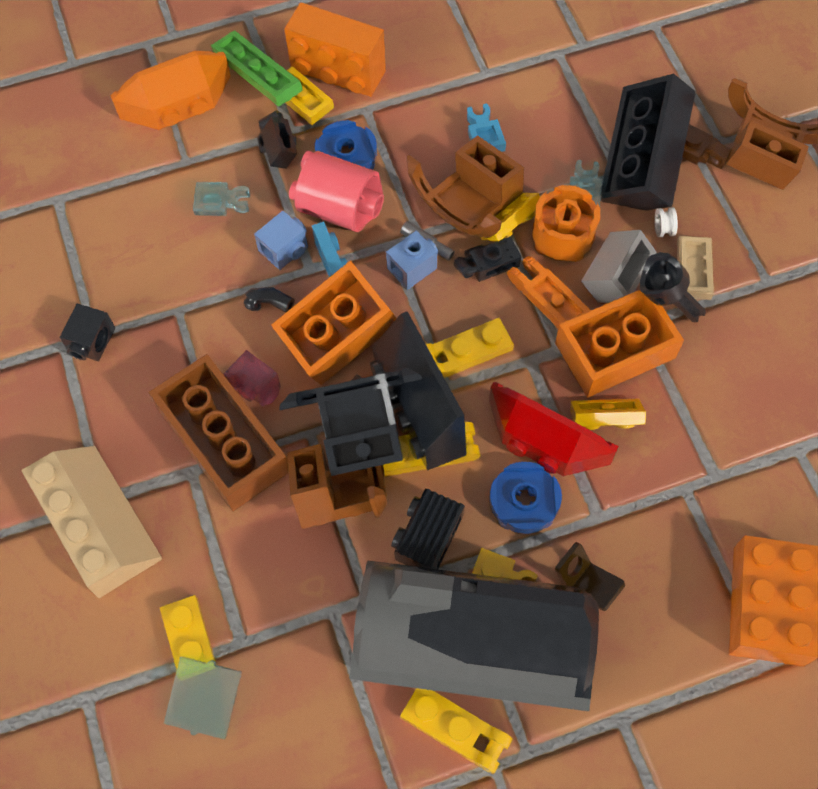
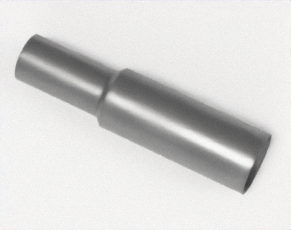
[400,221,455,261]

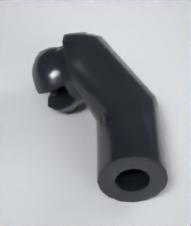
[243,287,295,312]

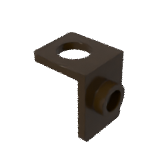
[555,542,626,611]

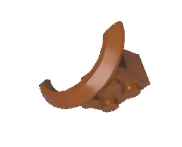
[726,78,818,190]
[407,135,524,238]
[287,444,388,529]

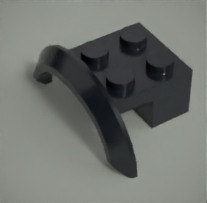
[279,368,422,476]

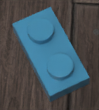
[312,221,347,277]

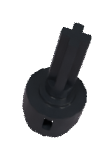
[640,252,706,322]

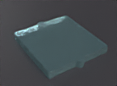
[164,657,242,739]

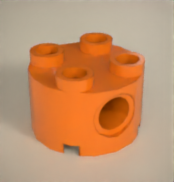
[532,185,600,262]

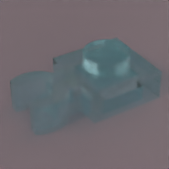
[569,160,602,207]
[193,182,251,216]

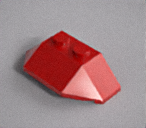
[489,381,619,476]

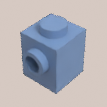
[254,211,308,270]
[386,230,438,290]

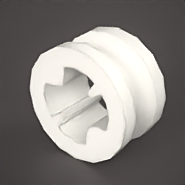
[654,207,678,237]

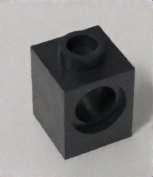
[59,303,115,362]

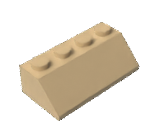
[21,446,163,598]

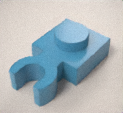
[467,103,506,152]

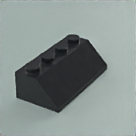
[599,73,696,211]
[370,311,466,471]

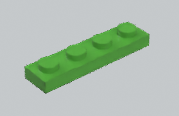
[211,30,303,107]

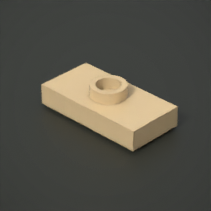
[677,236,714,300]

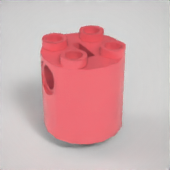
[289,151,384,233]

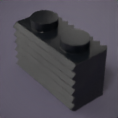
[391,488,465,569]

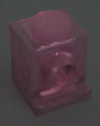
[223,350,281,406]

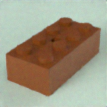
[148,354,288,512]

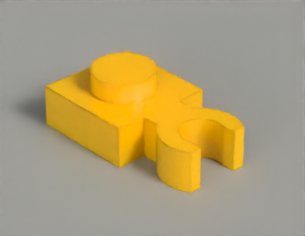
[472,548,538,582]

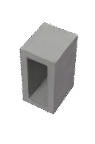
[581,230,657,303]

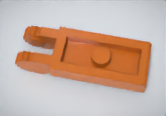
[507,255,591,328]

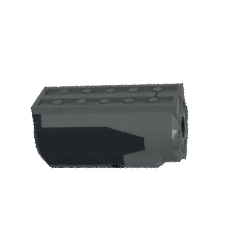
[349,560,599,711]

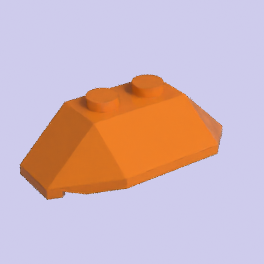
[110,50,231,130]

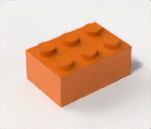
[284,2,386,97]
[271,260,397,385]
[555,290,684,398]
[729,535,818,667]

